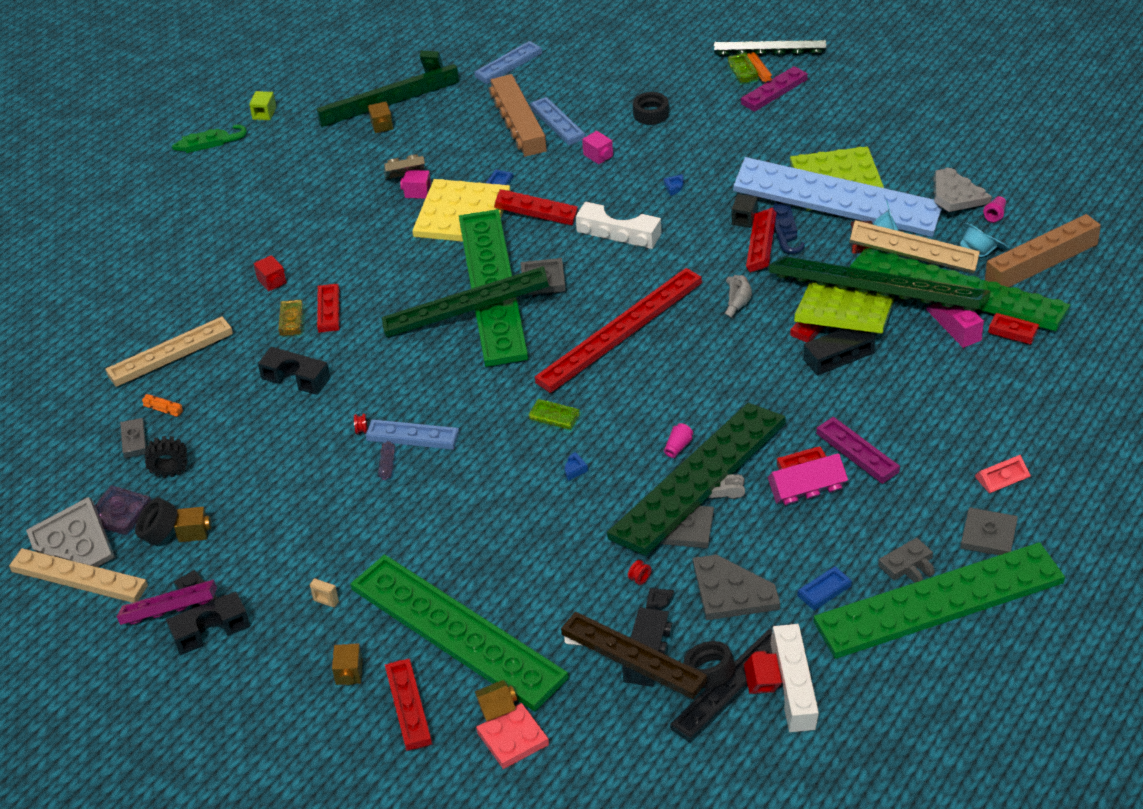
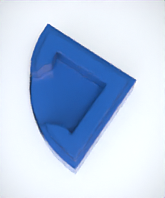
[664,174,684,196]
[565,452,588,481]

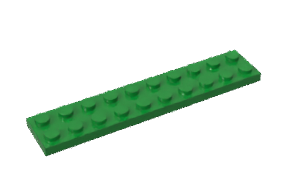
[458,209,528,367]
[850,248,1071,331]
[813,542,1065,659]
[350,554,569,712]

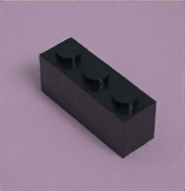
[803,328,875,376]
[622,607,673,687]

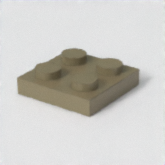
[384,154,425,180]

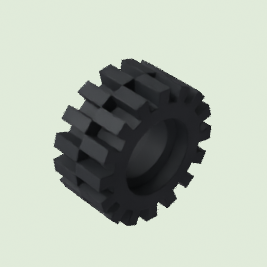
[145,436,187,478]

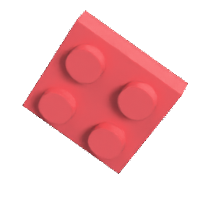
[476,703,549,769]

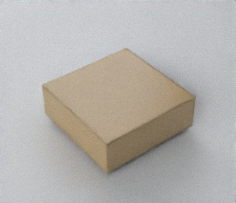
[310,578,339,608]

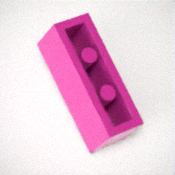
[768,453,848,505]

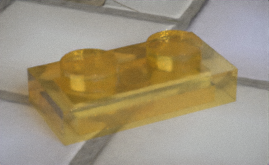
[278,300,303,336]

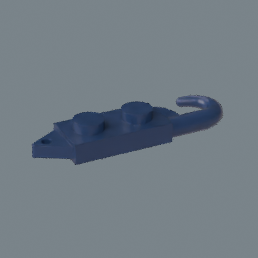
[770,201,805,254]

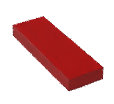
[317,284,340,333]

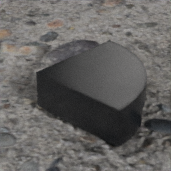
[646,588,675,610]

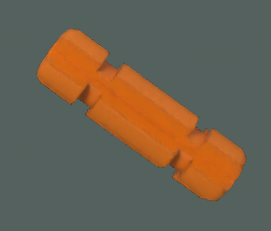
[142,394,183,417]

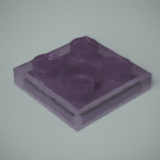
[95,485,151,535]

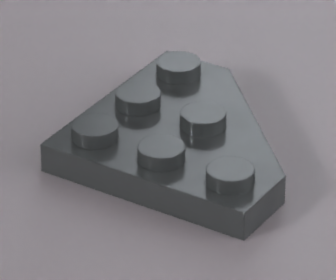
[692,555,780,620]

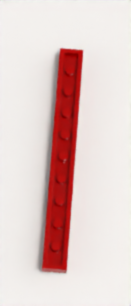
[535,268,702,393]

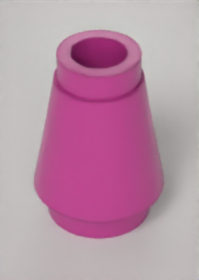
[983,196,1006,222]
[664,423,693,458]

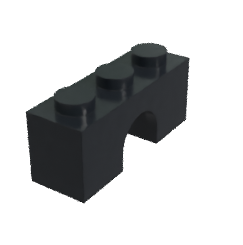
[258,347,330,395]
[166,591,251,656]

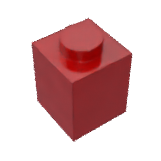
[253,255,287,292]
[744,651,782,694]

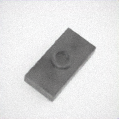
[120,418,146,458]

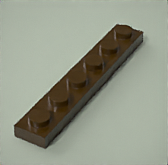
[561,611,707,699]

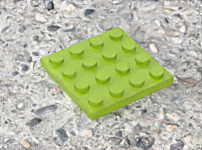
[790,146,884,211]
[794,281,895,333]

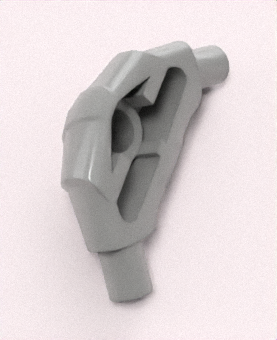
[724,275,752,318]

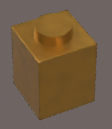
[368,102,393,133]
[174,507,211,542]
[332,644,363,685]
[474,680,517,721]

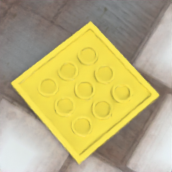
[412,179,511,241]

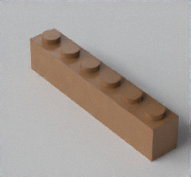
[489,74,547,157]
[985,214,1101,287]

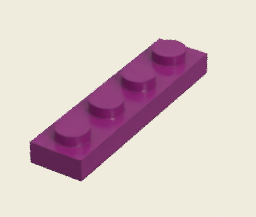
[741,66,808,112]
[816,417,900,484]
[117,580,217,625]

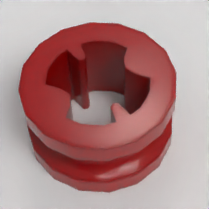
[354,413,368,435]
[628,560,651,585]

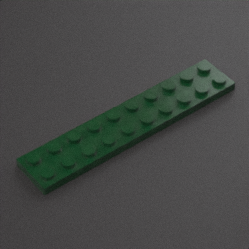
[769,256,991,311]
[607,403,786,556]

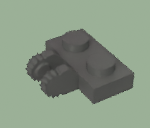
[878,537,935,583]

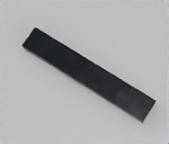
[670,628,773,743]

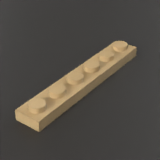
[849,220,980,274]
[105,317,233,387]
[9,549,148,603]

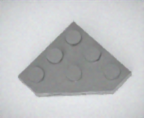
[933,168,992,212]
[26,497,115,567]

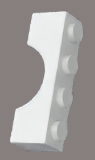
[576,202,661,249]
[770,624,819,732]

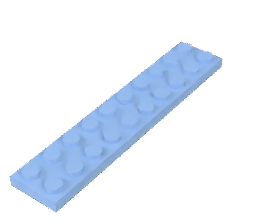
[733,157,942,237]

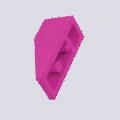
[926,302,984,348]

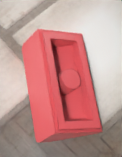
[975,455,1031,494]

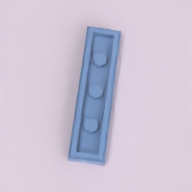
[475,41,542,84]
[530,97,585,145]
[366,419,460,450]

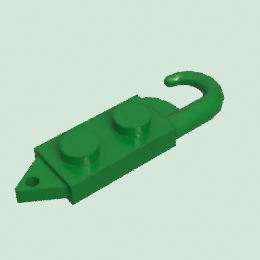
[172,125,247,153]

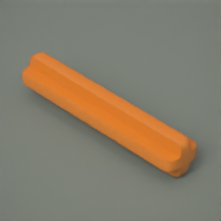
[747,52,772,82]

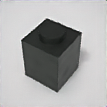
[732,194,758,228]

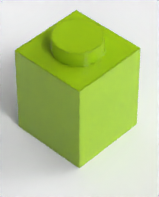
[249,91,276,120]

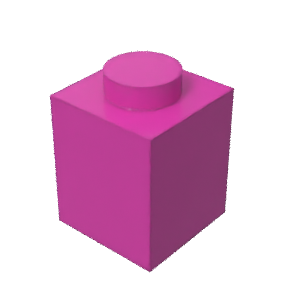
[582,131,613,165]
[400,170,431,199]

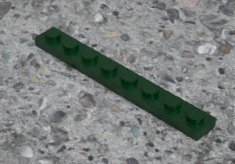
[316,64,459,127]
[381,266,549,338]

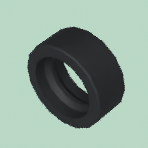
[633,92,669,125]
[135,498,177,545]
[683,641,736,688]

